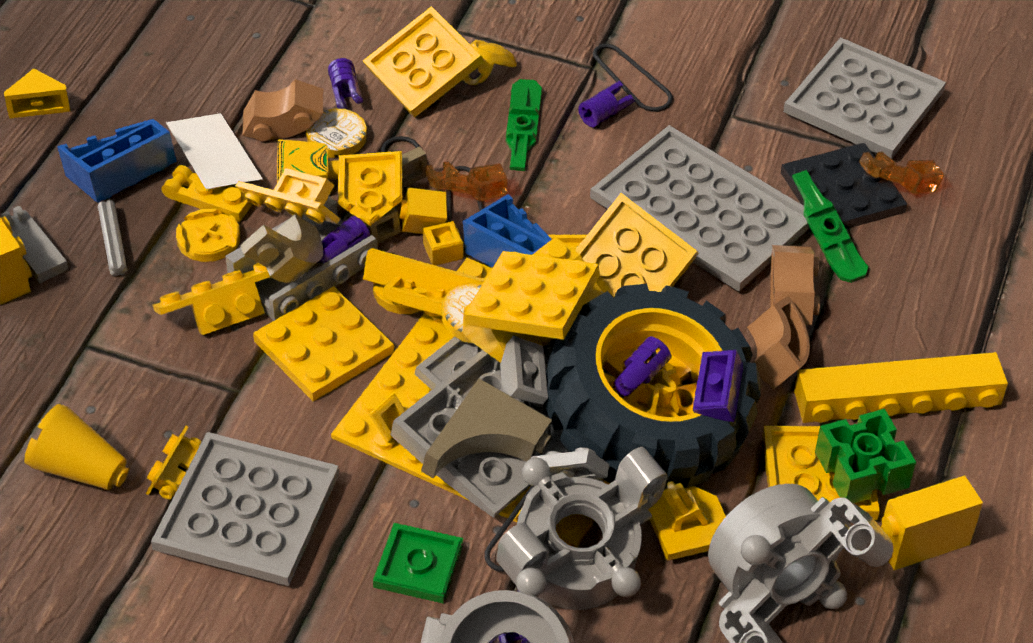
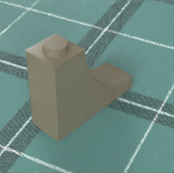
[421,379,552,478]

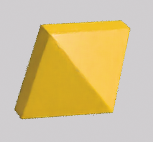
[369,393,405,442]

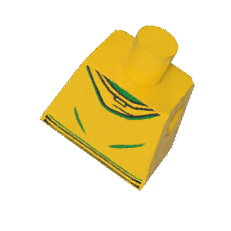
[277,140,339,183]

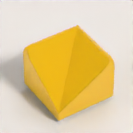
[423,221,463,266]

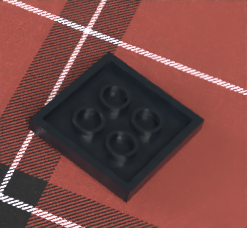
[781,143,907,230]

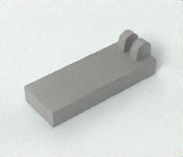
[1,206,68,283]

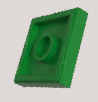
[373,523,463,604]

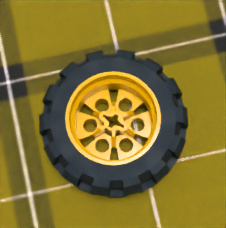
[545,283,761,490]

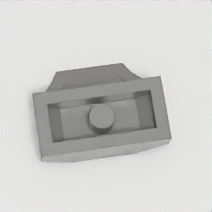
[500,335,548,406]

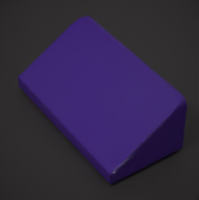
[693,350,743,422]

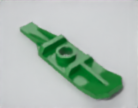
[505,79,542,171]
[792,170,868,283]

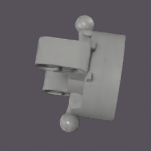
[496,447,667,610]
[708,484,893,643]
[420,567,575,643]

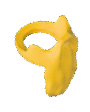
[463,40,517,85]

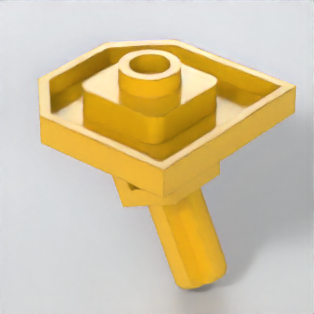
[648,481,726,561]

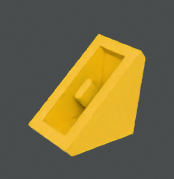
[4,69,70,119]

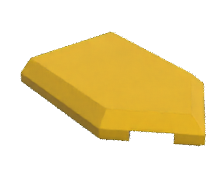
[338,151,402,226]

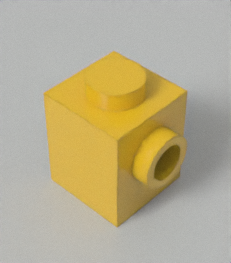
[397,188,447,234]

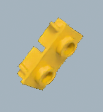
[145,426,201,499]

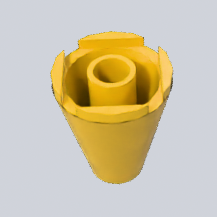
[24,404,129,490]

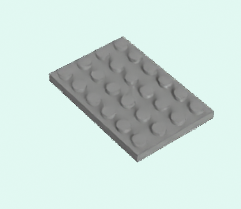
[590,125,810,291]

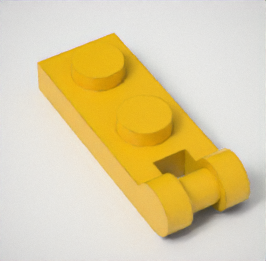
[161,165,253,222]

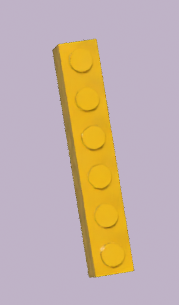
[794,352,1008,423]

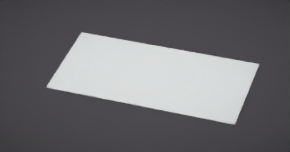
[166,113,262,189]

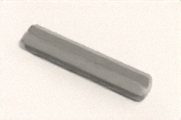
[98,200,127,277]

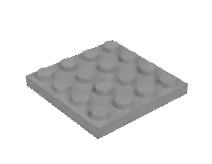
[783,37,946,159]
[151,432,339,586]

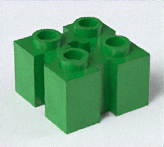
[815,409,916,503]

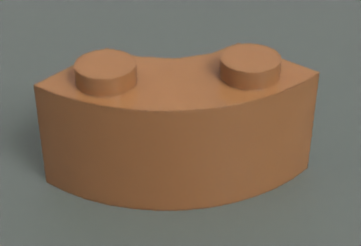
[242,79,323,141]
[770,245,820,325]
[747,296,810,390]

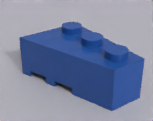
[57,119,177,203]
[463,194,552,268]

